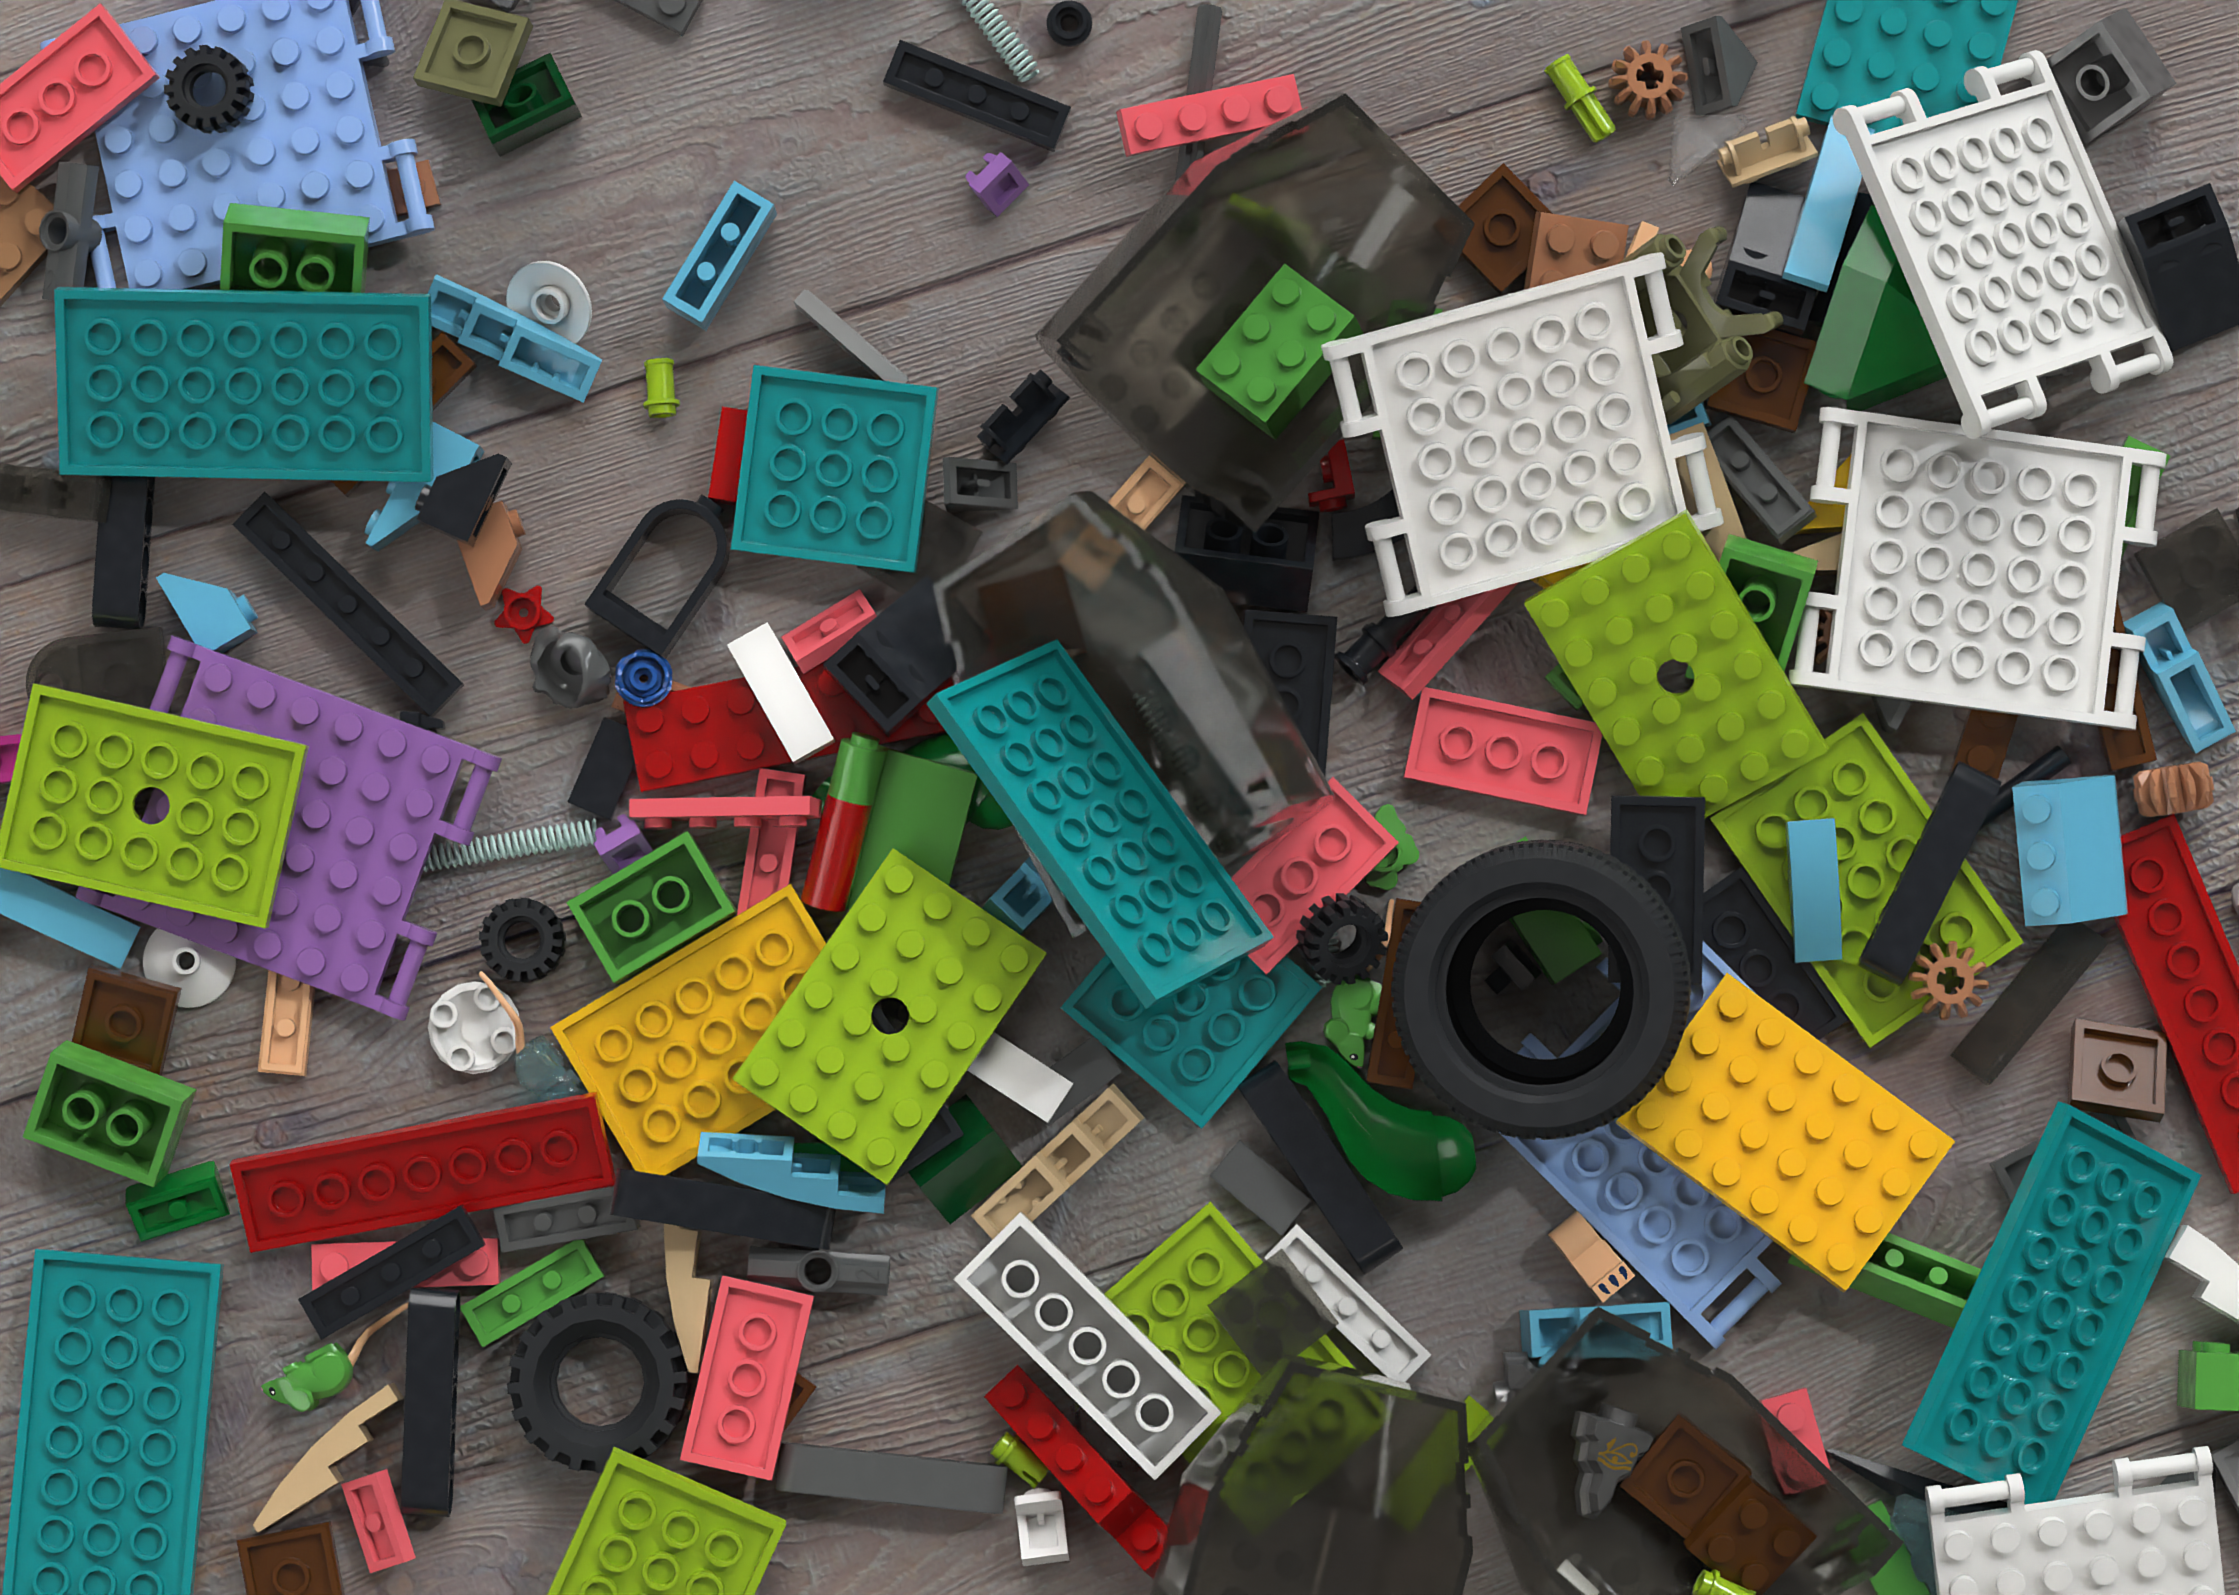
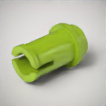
[643,358,680,418]
[990,1431,1049,1489]
[1692,1569,1756,1595]

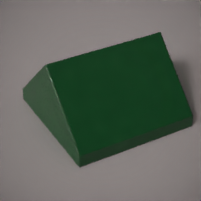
[472,53,582,157]
[909,1094,1023,1225]

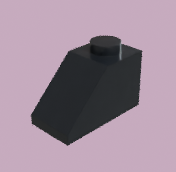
[415,453,512,547]

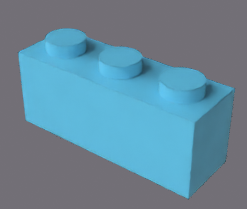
[662,181,777,331]

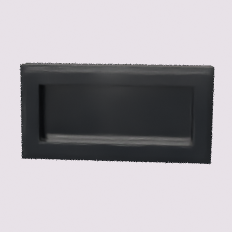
[567,717,635,821]

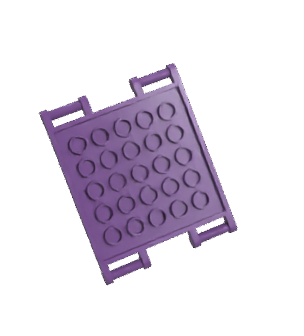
[75,635,502,1021]

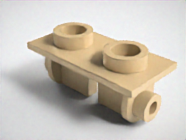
[1717,116,1819,188]

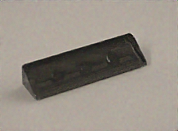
[1950,922,2109,1085]

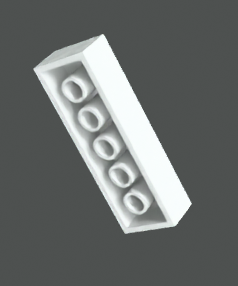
[954,1212,1222,1480]

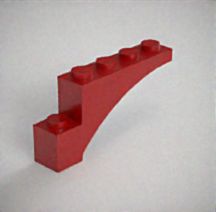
[984,1365,1195,1587]

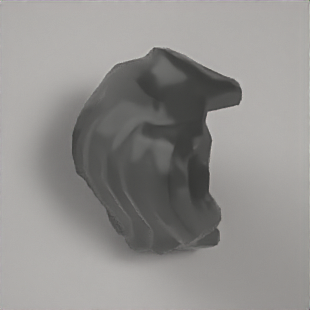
[530,625,611,709]

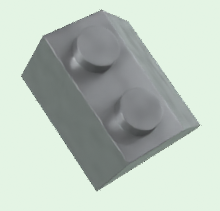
[2047,8,2177,145]

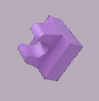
[965,152,1029,217]
[593,814,653,874]

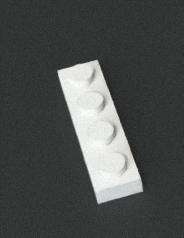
[1264,1224,1431,1388]

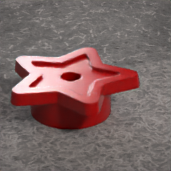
[494,585,554,644]

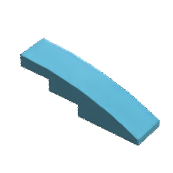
[1782,115,1875,292]
[427,274,602,403]
[0,868,140,969]
[697,1132,886,1214]

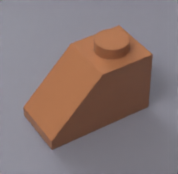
[457,500,526,611]

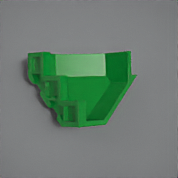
[1804,205,1947,411]

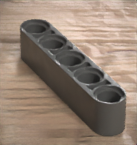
[775,1442,1008,1514]

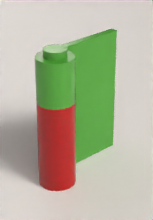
[801,732,978,912]

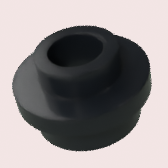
[1046,0,1092,47]

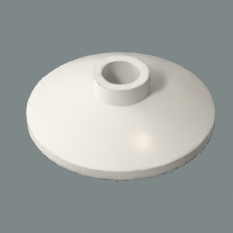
[506,261,592,344]
[143,928,236,1008]

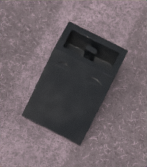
[1713,182,1817,337]
[2117,183,2239,352]
[823,575,990,738]

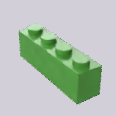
[1787,1233,1981,1328]

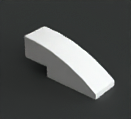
[727,622,835,765]
[967,1032,1074,1123]
[2164,1225,2239,1324]

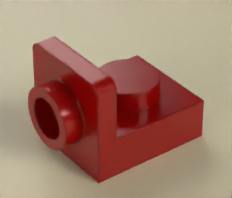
[1308,439,1355,513]

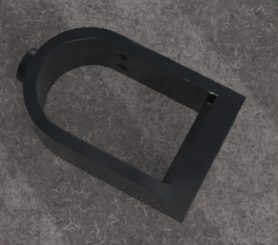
[584,494,730,659]

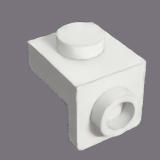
[1014,1488,1070,1566]

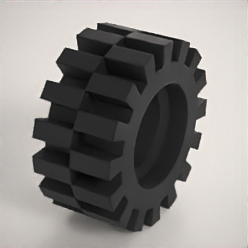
[164,45,254,134]
[1296,893,1388,985]
[479,898,566,983]

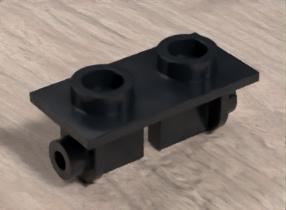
[977,369,1070,465]

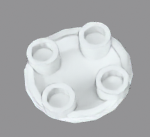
[428,981,519,1074]

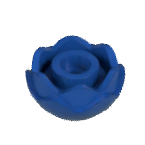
[615,649,672,707]

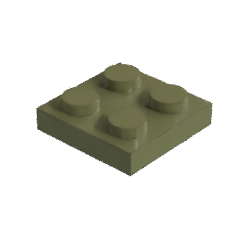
[413,0,533,107]

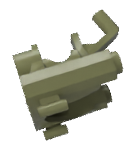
[1618,226,1783,425]

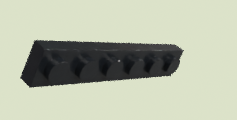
[232,491,464,717]

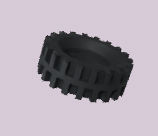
[507,1292,691,1473]

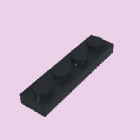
[883,40,1071,152]
[298,1204,486,1340]

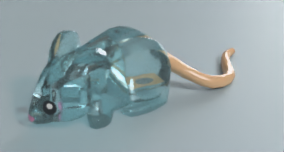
[479,971,589,1102]

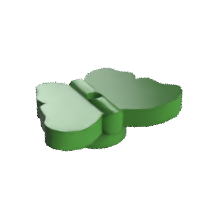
[1362,804,1419,890]

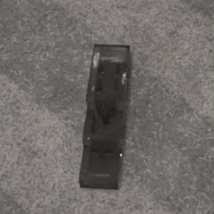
[0,463,112,523]

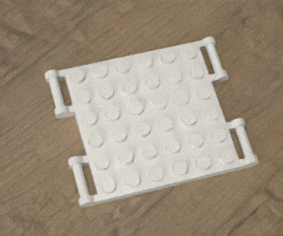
[1833,50,2173,439]
[1321,252,1724,617]
[1788,407,2167,731]
[1925,1446,2225,1595]

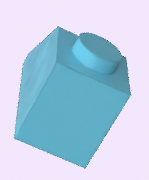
[156,573,258,653]

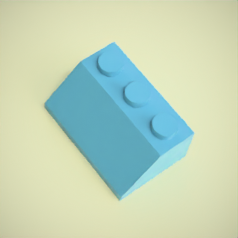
[2012,775,2128,926]

